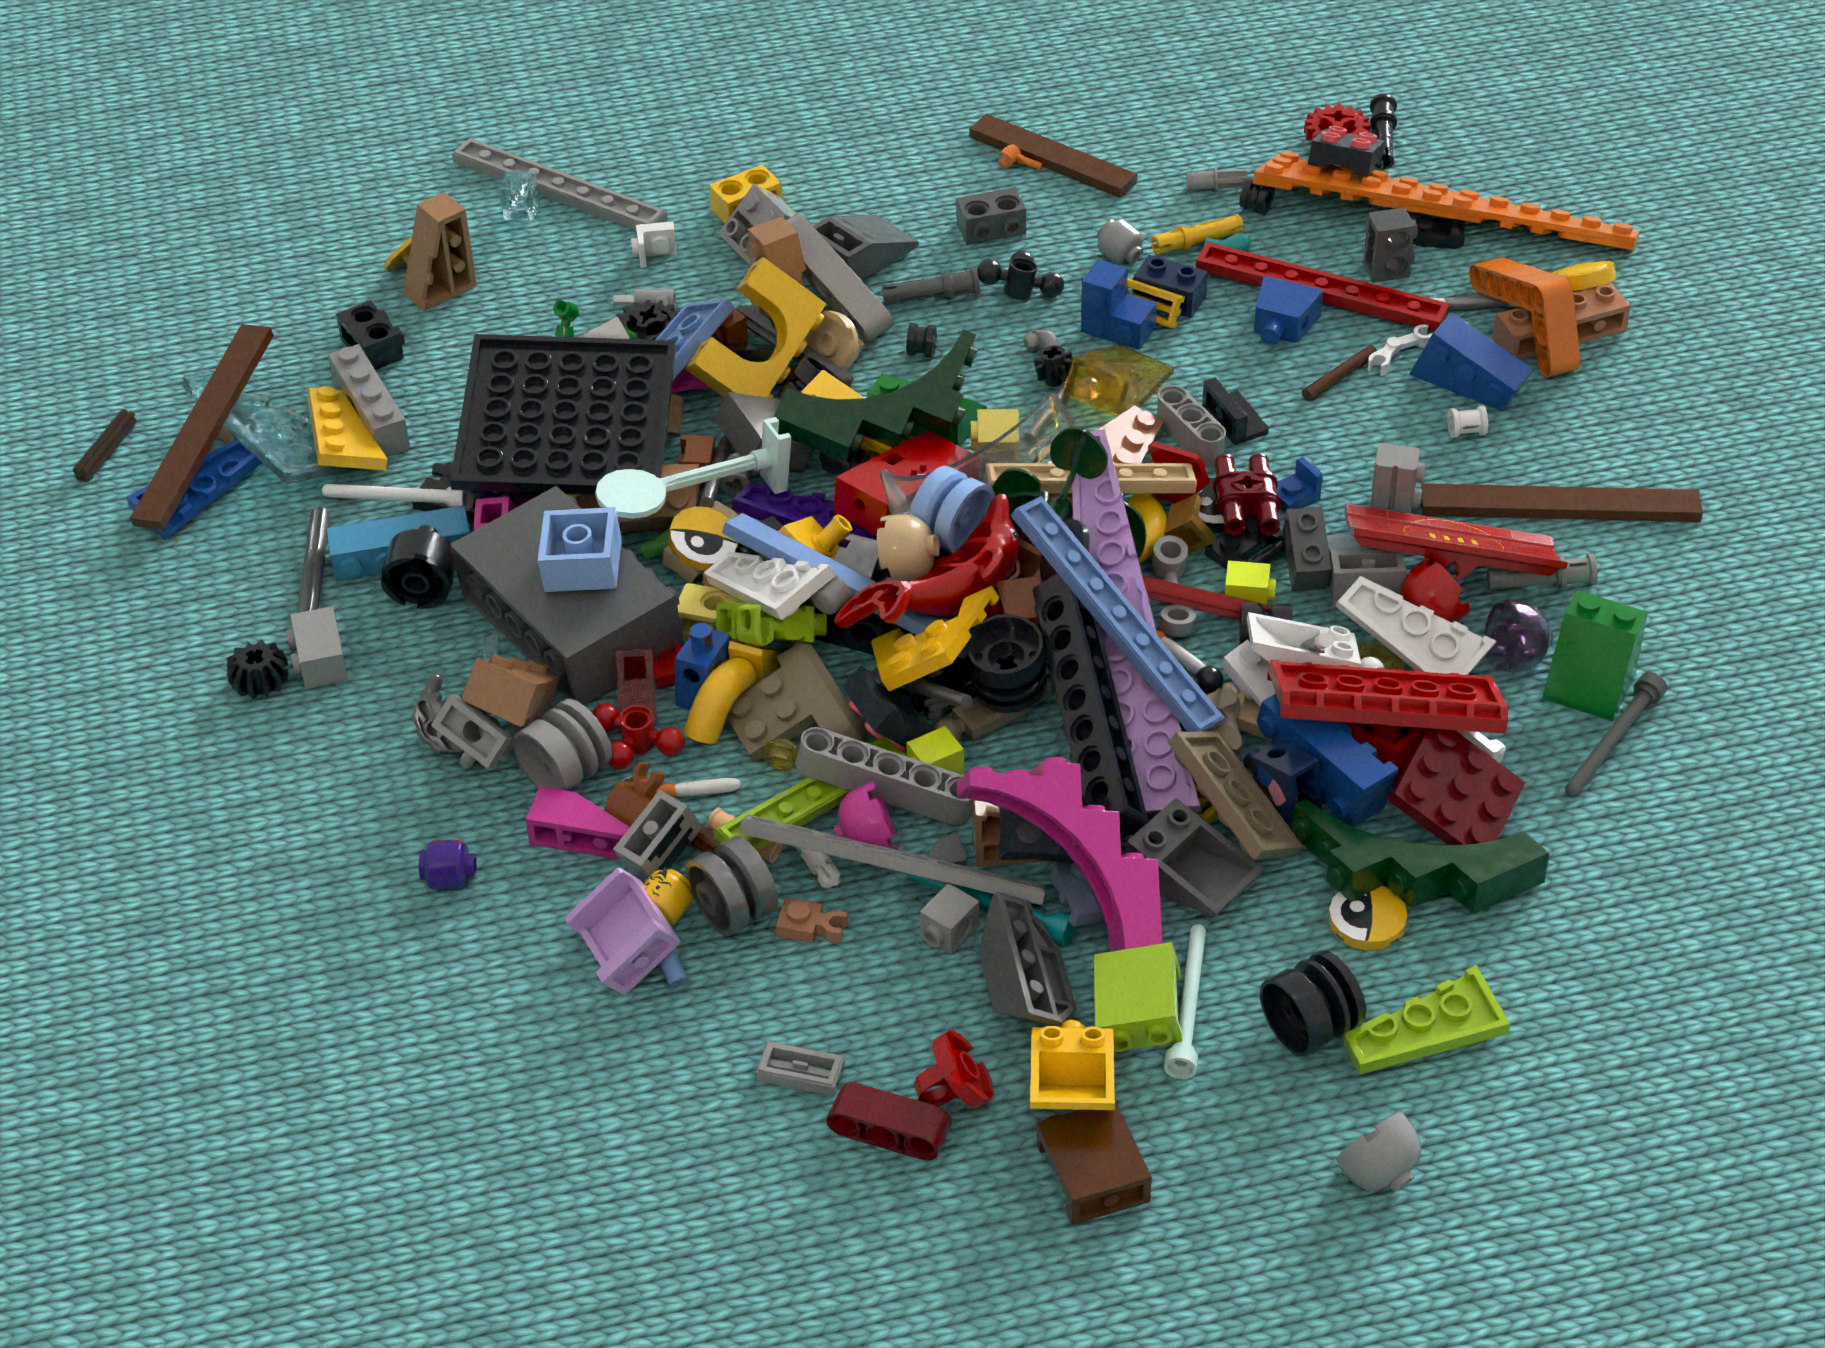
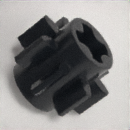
[1034,345,1076,387]

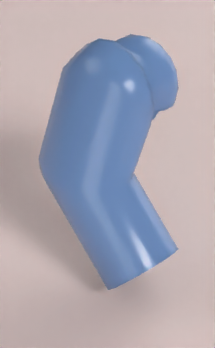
[656,950,688,988]

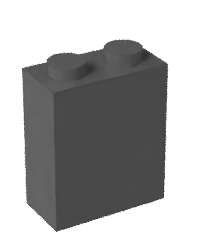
[714,392,815,473]

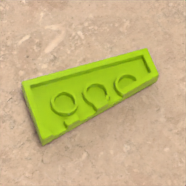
[1343,965,1510,1075]

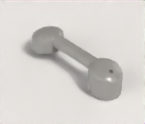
[1151,535,1196,637]
[800,574,852,615]

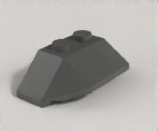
[979,892,1077,1027]

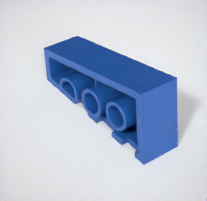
[1256,694,1399,827]

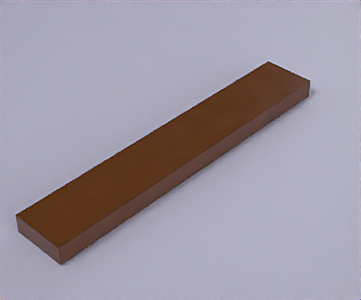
[969,114,1137,198]

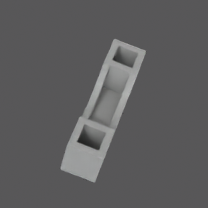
[328,344,410,457]

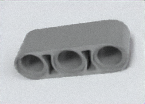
[1157,385,1226,467]

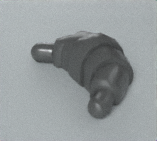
[411,673,464,754]

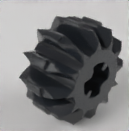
[226,639,289,700]

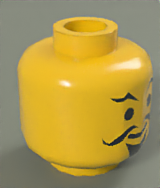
[643,869,693,926]

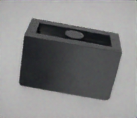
[1202,377,1269,445]

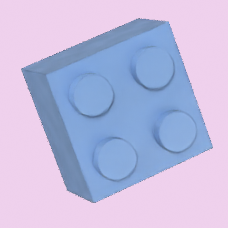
[537,507,622,592]

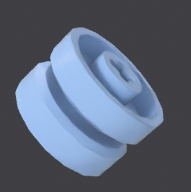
[910,465,995,554]

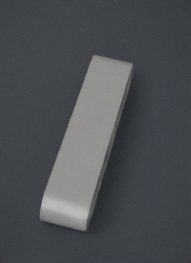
[786,213,894,343]
[795,727,972,825]

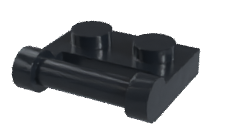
[1205,517,1286,570]

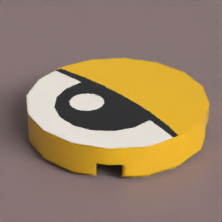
[668,506,738,570]
[1328,886,1408,951]

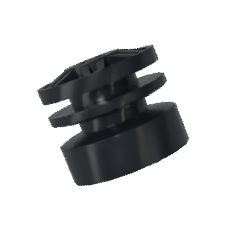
[966,614,1047,713]
[1259,950,1367,1056]

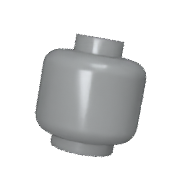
[1096,219,1144,265]

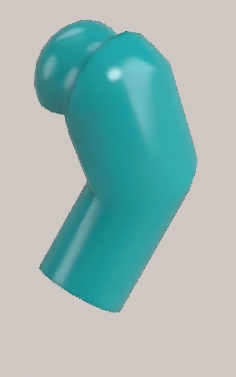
[1203,233,1251,252]

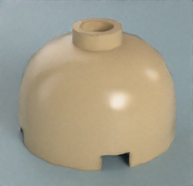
[877,514,940,581]

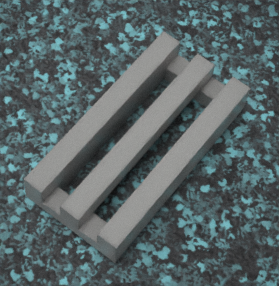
[756,1041,845,1097]

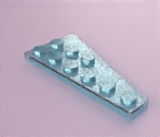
[183,370,358,485]

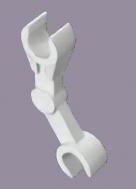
[1367,324,1433,376]

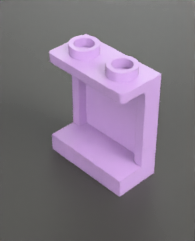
[564,868,681,995]

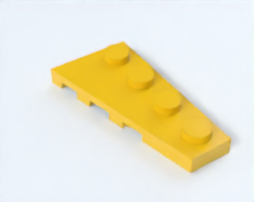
[308,386,388,471]

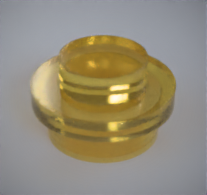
[764,738,798,771]

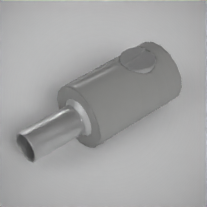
[613,289,676,309]

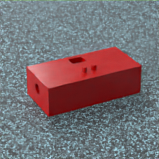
[833,430,979,536]

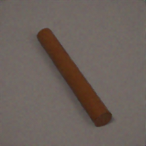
[1302,345,1377,401]

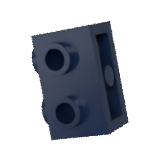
[1133,255,1208,318]

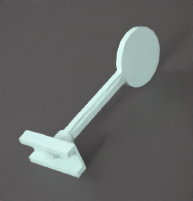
[596,417,791,519]

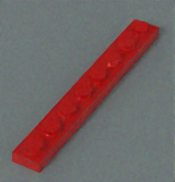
[1196,242,1450,331]

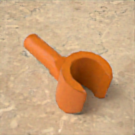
[999,144,1043,170]

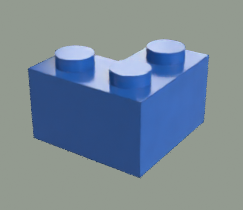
[1081,259,1157,350]

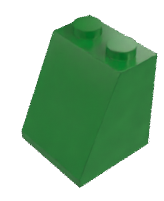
[1542,590,1648,721]

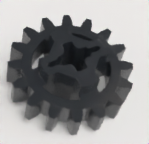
[616,300,680,340]

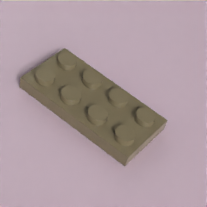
[1167,731,1304,860]

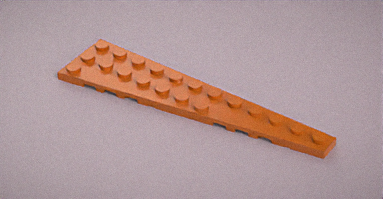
[1253,151,1640,250]

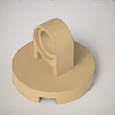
[804,311,864,371]

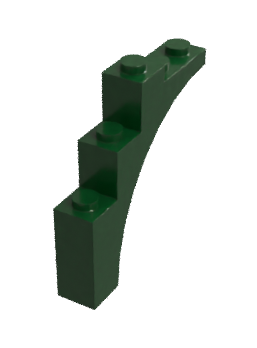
[773,330,978,462]
[1291,799,1550,914]

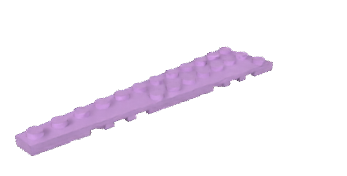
[1072,429,1202,818]

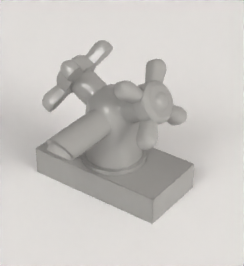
[431,694,521,769]

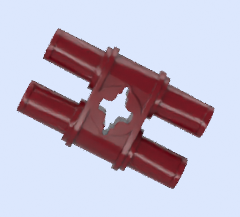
[1212,453,1282,536]

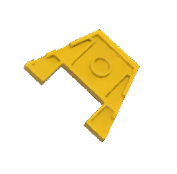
[871,586,999,691]

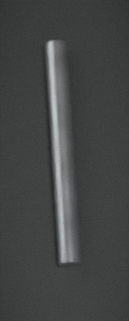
[700,437,732,508]
[873,665,973,710]

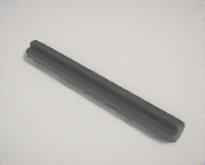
[736,305,854,388]
[297,508,330,613]

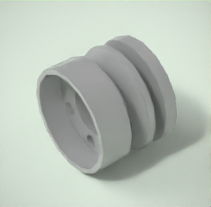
[512,698,613,791]

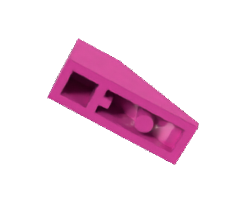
[526,786,630,860]

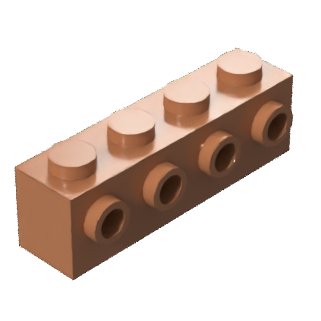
[1493,283,1631,360]

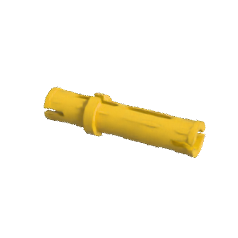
[1151,214,1244,255]

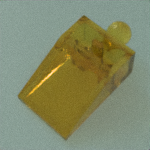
[1063,345,1175,417]

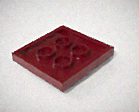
[1387,728,1526,845]

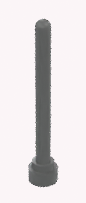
[1565,672,1667,796]

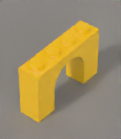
[685,257,827,398]

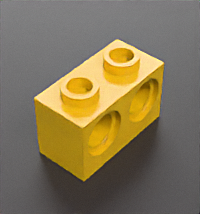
[709,164,782,223]

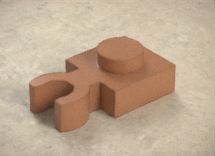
[775,897,848,943]

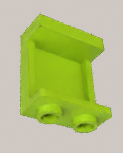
[1094,942,1183,1052]

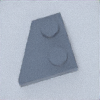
[1050,862,1105,927]

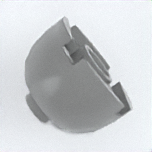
[1336,1111,1421,1192]

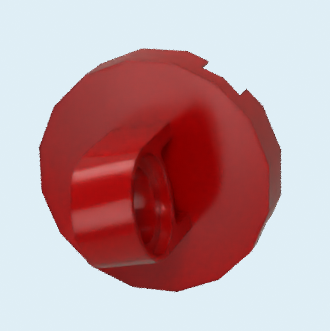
[914,1030,995,1109]

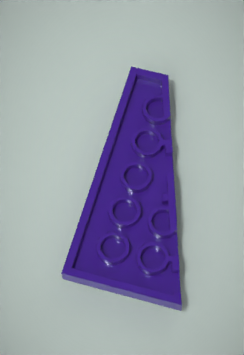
[732,483,877,548]

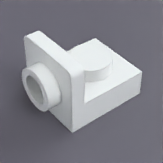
[631,221,677,268]

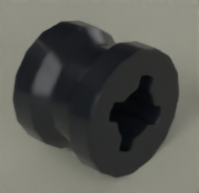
[1239,178,1275,215]
[906,323,937,358]

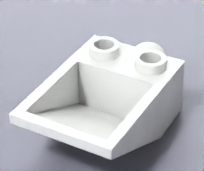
[1247,612,1384,669]

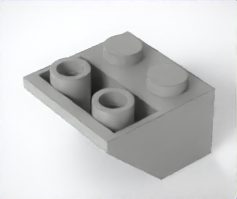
[718,183,796,265]

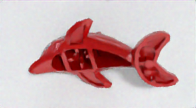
[834,494,1019,628]

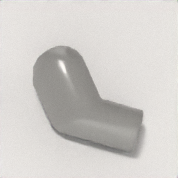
[1023,330,1061,351]

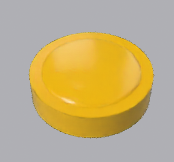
[1552,261,1616,291]

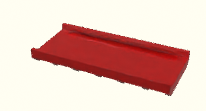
[1267,660,1508,734]

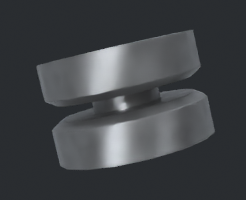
[685,836,779,936]

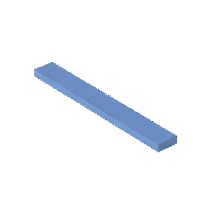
[1011,496,1225,732]
[722,513,971,659]

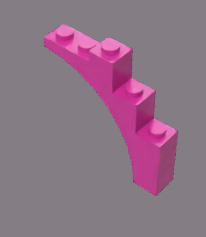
[957,757,1162,952]

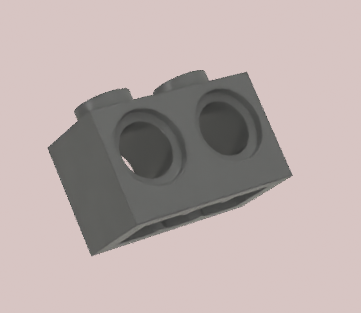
[956,187,1026,245]
[1363,207,1418,283]
[1283,507,1332,591]

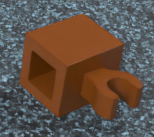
[604,762,665,827]

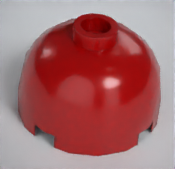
[1400,558,1470,623]

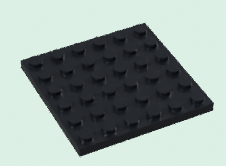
[450,334,676,495]

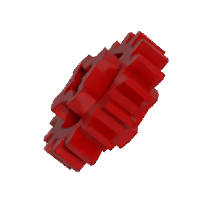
[1304,104,1371,141]

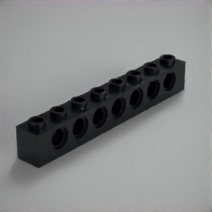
[1032,573,1149,839]

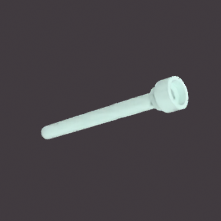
[1164,924,1206,1080]

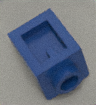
[1276,457,1323,514]

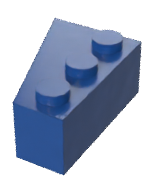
[1409,312,1533,411]

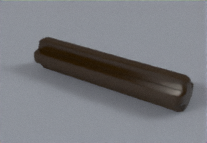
[73,409,137,482]

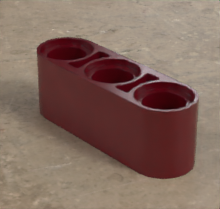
[826,1082,952,1161]

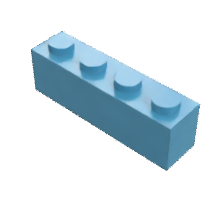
[326,505,470,581]

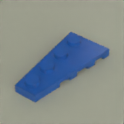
[126,437,262,540]

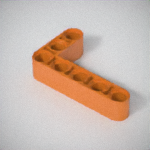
[1469,257,1580,377]

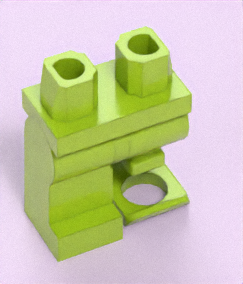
[716,602,827,646]

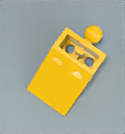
[1030,1020,1115,1110]

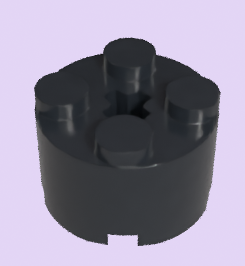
[381,525,456,609]

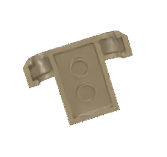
[727,641,870,762]

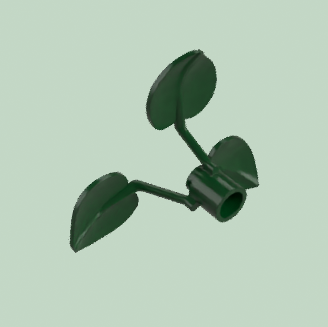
[992,426,1147,558]

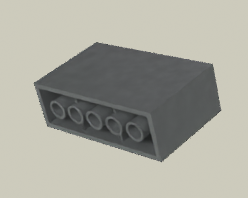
[450,486,684,705]

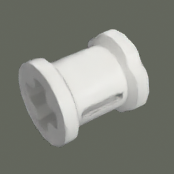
[1448,405,1488,438]

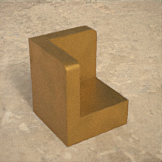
[1164,494,1215,554]

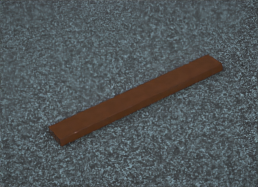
[130,324,274,530]
[1421,483,1703,522]

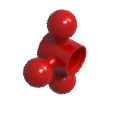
[592,703,685,770]

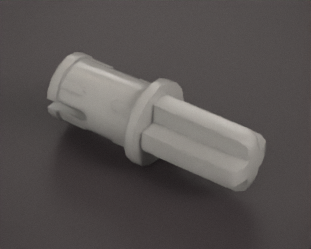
[1186,167,1248,192]

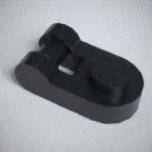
[1413,216,1465,249]

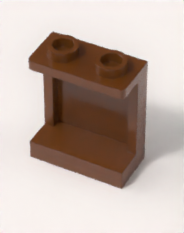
[1037,1101,1152,1225]

